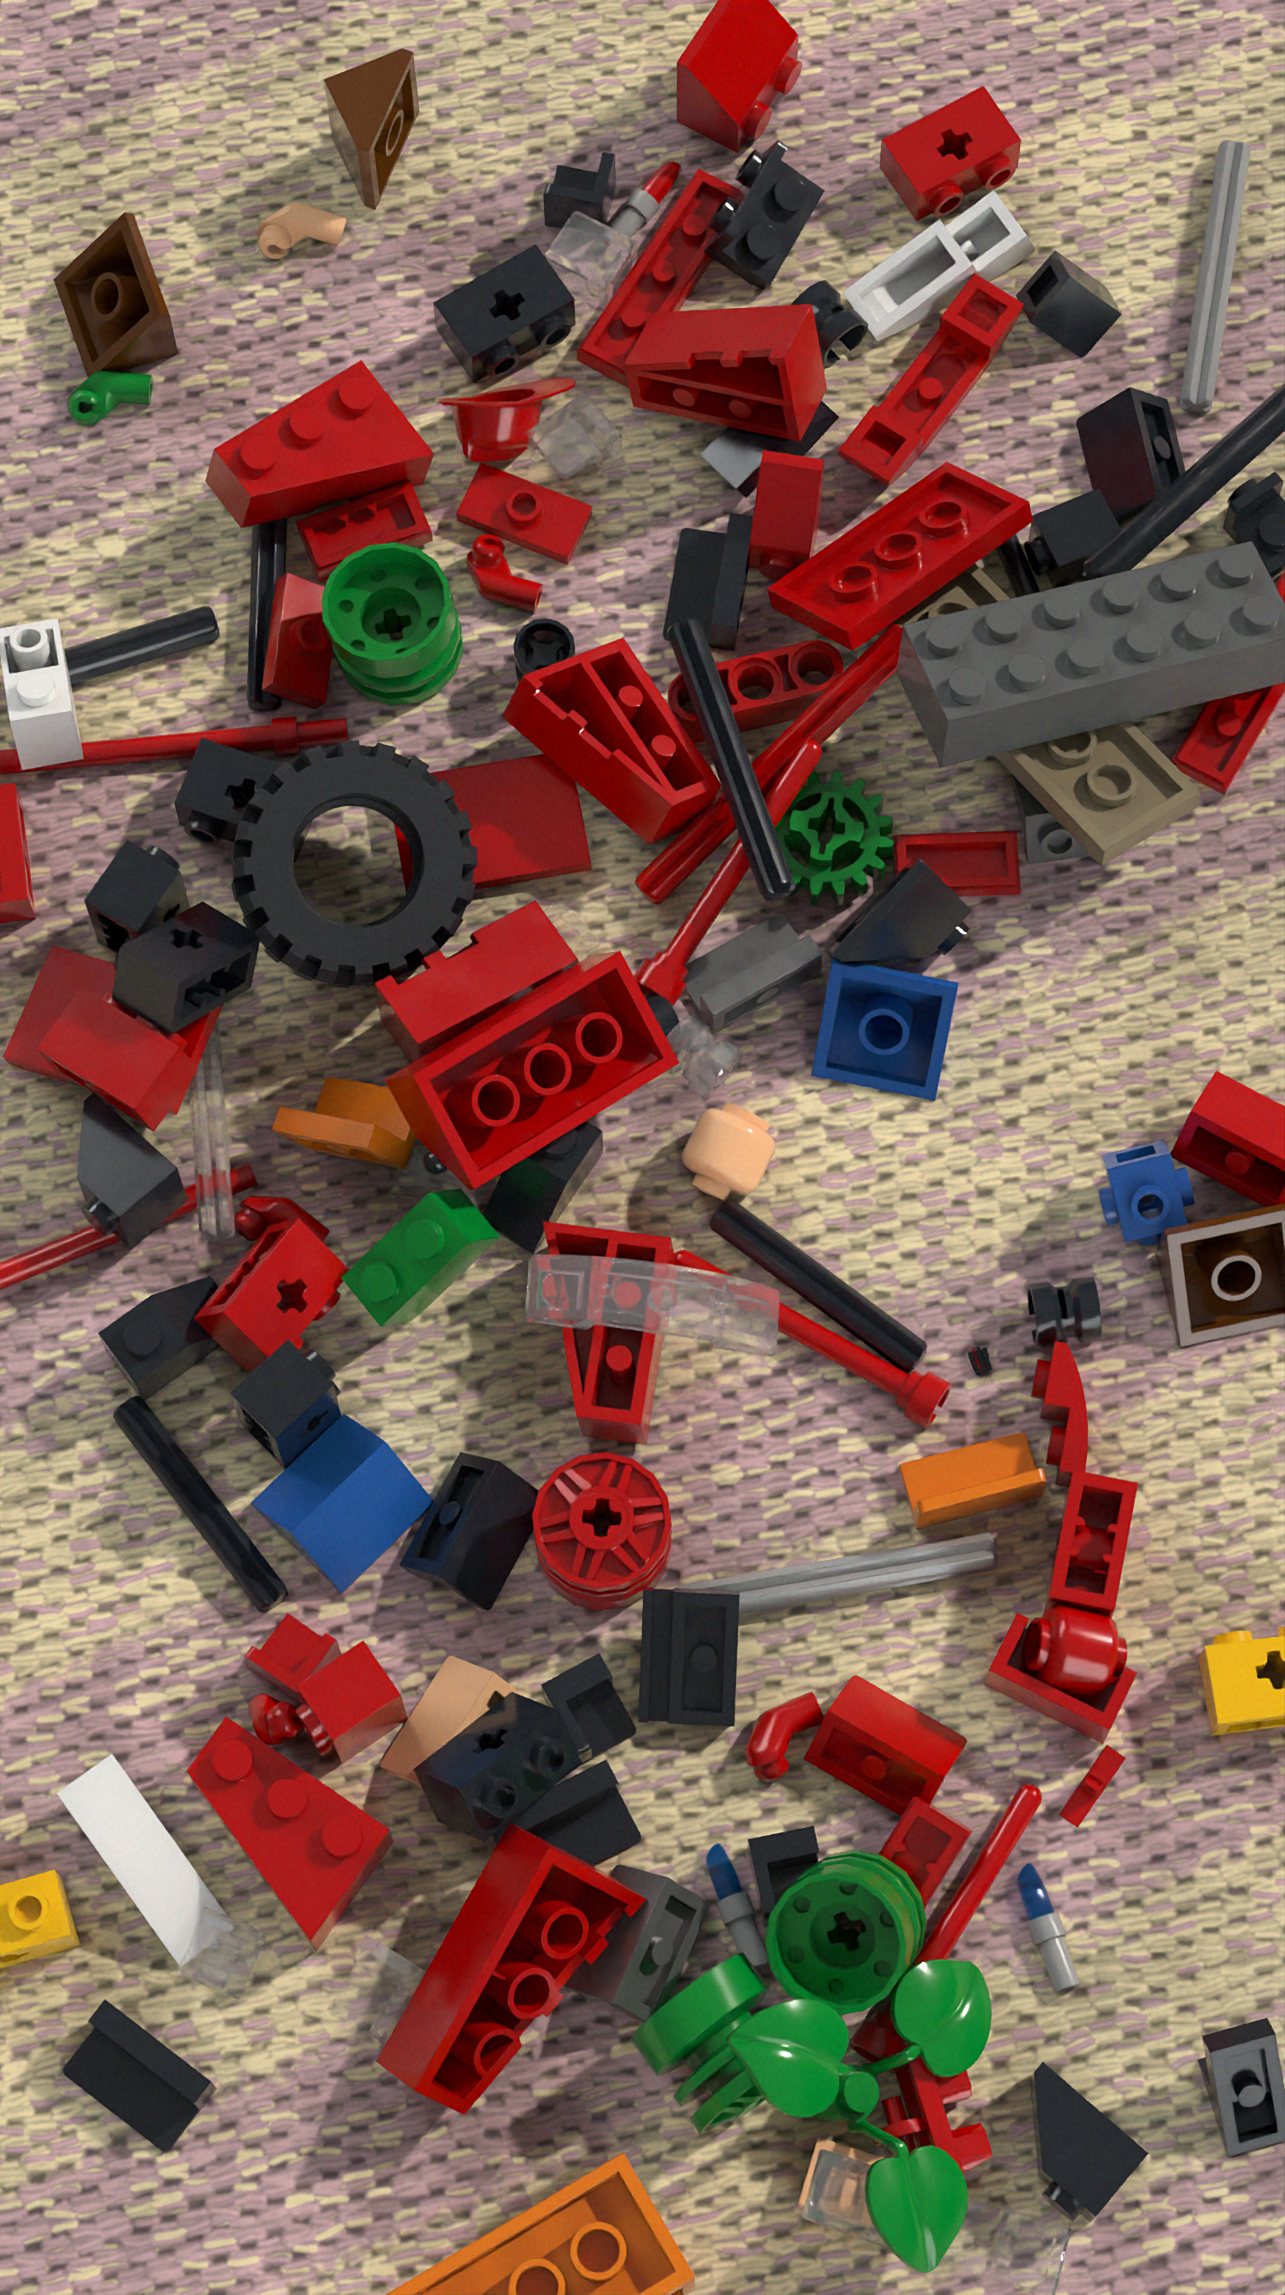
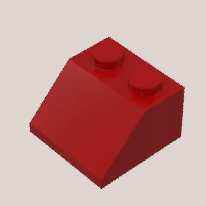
[677,0,802,153]

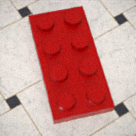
[767,462,1033,651]

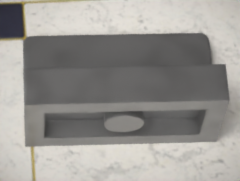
[683,913,823,1034]
[564,1864,711,2023]

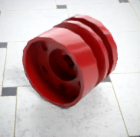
[532,1452,672,1611]

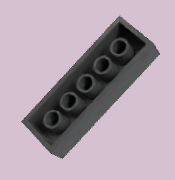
[896,541,1285,768]

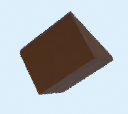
[324,48,420,210]
[53,212,178,377]
[1155,1203,1285,1347]

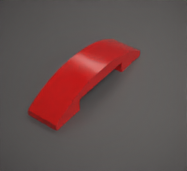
[838,273,1024,487]

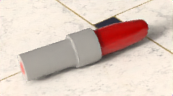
[599,161,681,255]

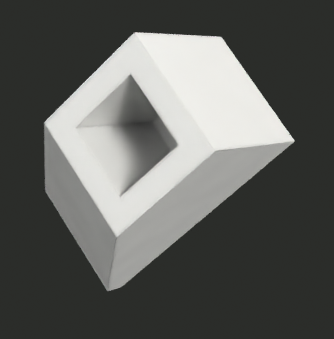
[0,618,84,770]

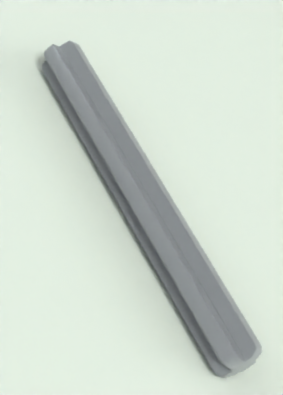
[1179,140,1251,413]
[677,1533,998,1614]

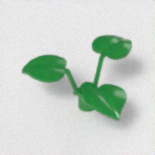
[726,1959,992,2273]

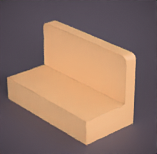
[380,1656,523,1790]

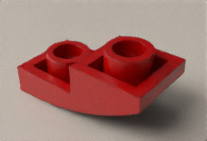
[1031,1341,1088,1487]

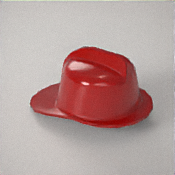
[438,378,576,462]

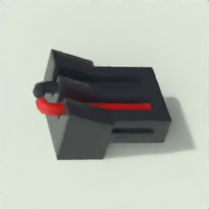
[968,1346,992,1375]

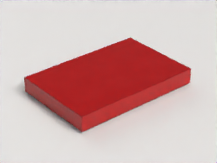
[394,754,592,893]
[3,945,224,1115]

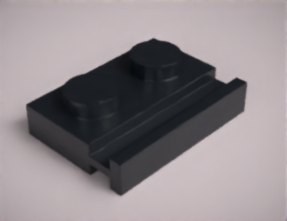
[638,1587,740,1726]

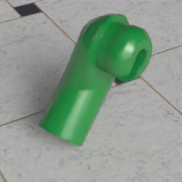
[67,371,153,425]

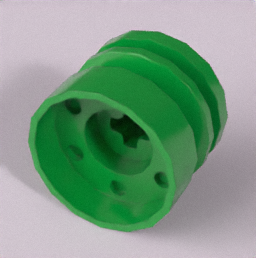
[321,542,464,706]
[765,1850,927,2015]
[631,1952,770,2135]

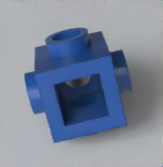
[1098,1139,1195,1246]

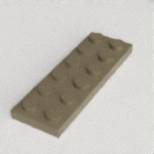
[877,564,1201,866]

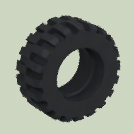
[230,740,478,988]

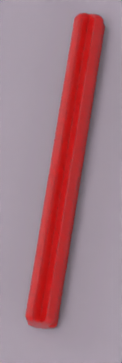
[635,624,903,905]

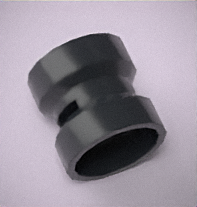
[791,280,868,366]
[513,618,576,682]
[1027,1277,1102,1348]

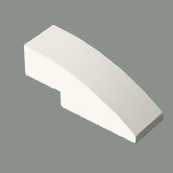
[842,190,1036,341]
[57,1754,234,1966]

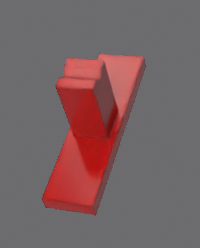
[1059,1745,1126,1828]

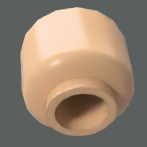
[681,1102,776,1202]

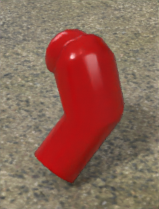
[467,534,543,613]
[745,1691,824,1782]

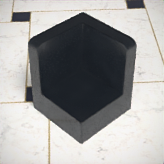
[543,152,616,236]
[1016,250,1122,357]
[541,1653,636,1765]
[747,1826,819,1928]

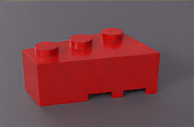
[624,304,827,442]
[205,360,434,528]
[502,638,721,845]
[375,900,579,1063]
[543,1221,676,1445]
[187,1716,394,1952]

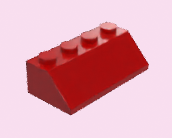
[384,951,679,1190]

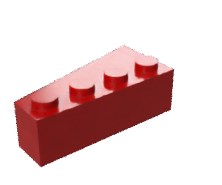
[376,1822,647,2115]

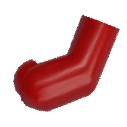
[232,1195,330,1242]
[248,1693,301,1745]

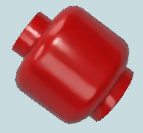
[1024,1605,1128,1696]

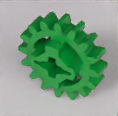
[775,770,894,906]

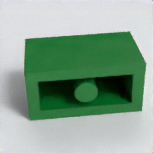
[342,1188,500,1327]

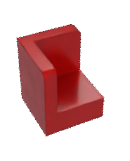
[244,1613,342,1706]

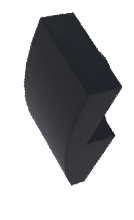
[700,400,839,498]

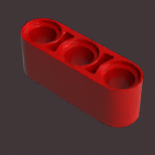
[668,640,844,743]

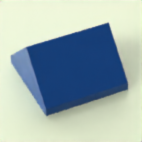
[811,958,959,1101]
[251,1414,434,1594]

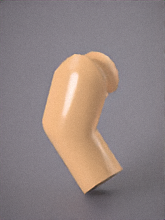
[257,202,346,259]

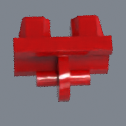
[873,2058,992,2176]

